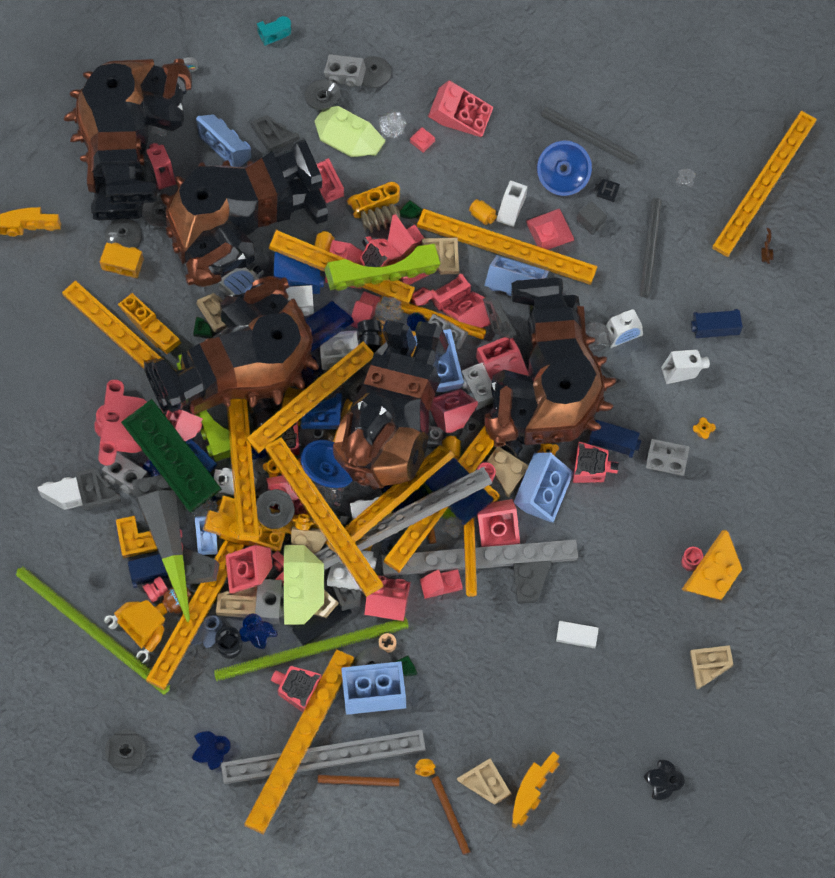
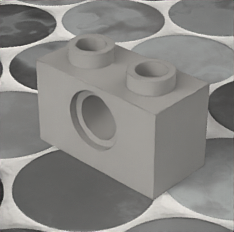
[255,579,284,624]

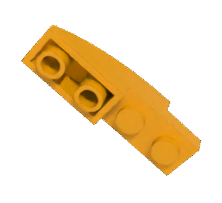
[0,207,61,237]
[118,293,181,354]
[203,510,285,552]
[512,751,560,829]

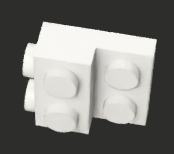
[319,330,358,371]
[327,550,377,591]

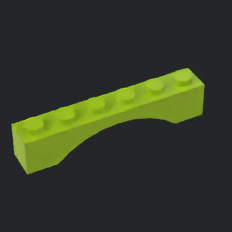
[324,243,440,291]
[176,354,231,462]

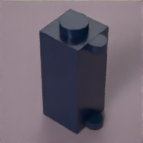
[691,309,743,338]
[588,420,642,458]
[128,554,169,588]

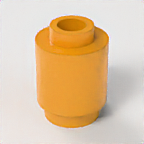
[469,199,497,225]
[314,231,335,252]
[442,436,461,466]

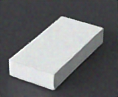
[556,621,599,648]

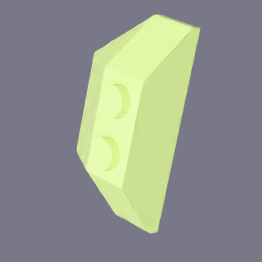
[315,106,385,157]
[284,545,324,625]

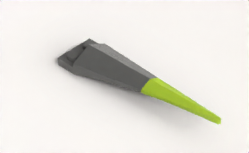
[132,475,190,622]

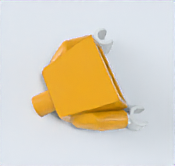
[104,600,167,664]

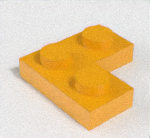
[116,516,158,558]

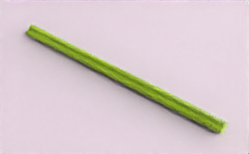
[15,566,170,695]
[214,617,408,682]

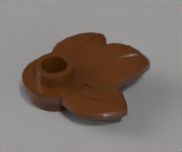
[761,228,774,264]

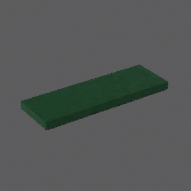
[121,399,222,513]

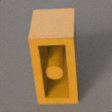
[99,242,144,279]

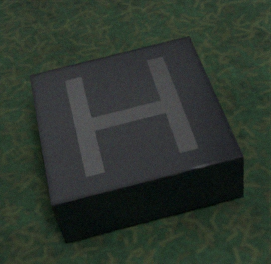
[597,179,620,202]

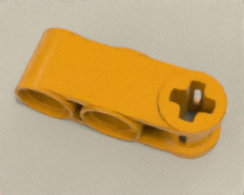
[347,182,400,218]

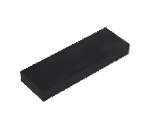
[292,599,352,647]

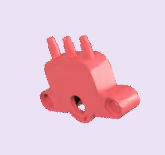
[94,380,164,466]

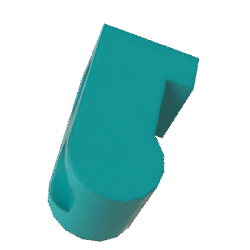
[257,16,292,46]

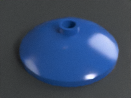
[537,141,592,196]
[301,440,353,488]

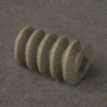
[361,204,401,233]

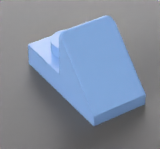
[195,516,218,555]

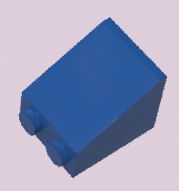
[274,252,324,294]

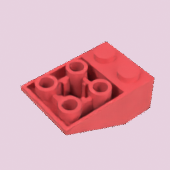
[428,80,493,137]
[476,337,528,381]

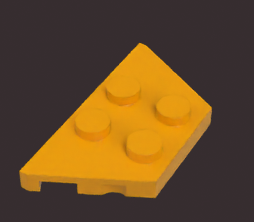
[682,530,742,600]

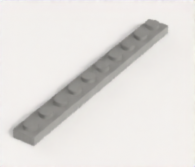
[314,467,492,570]
[382,540,578,576]
[221,730,426,784]

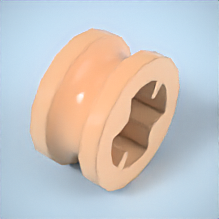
[379,633,397,653]

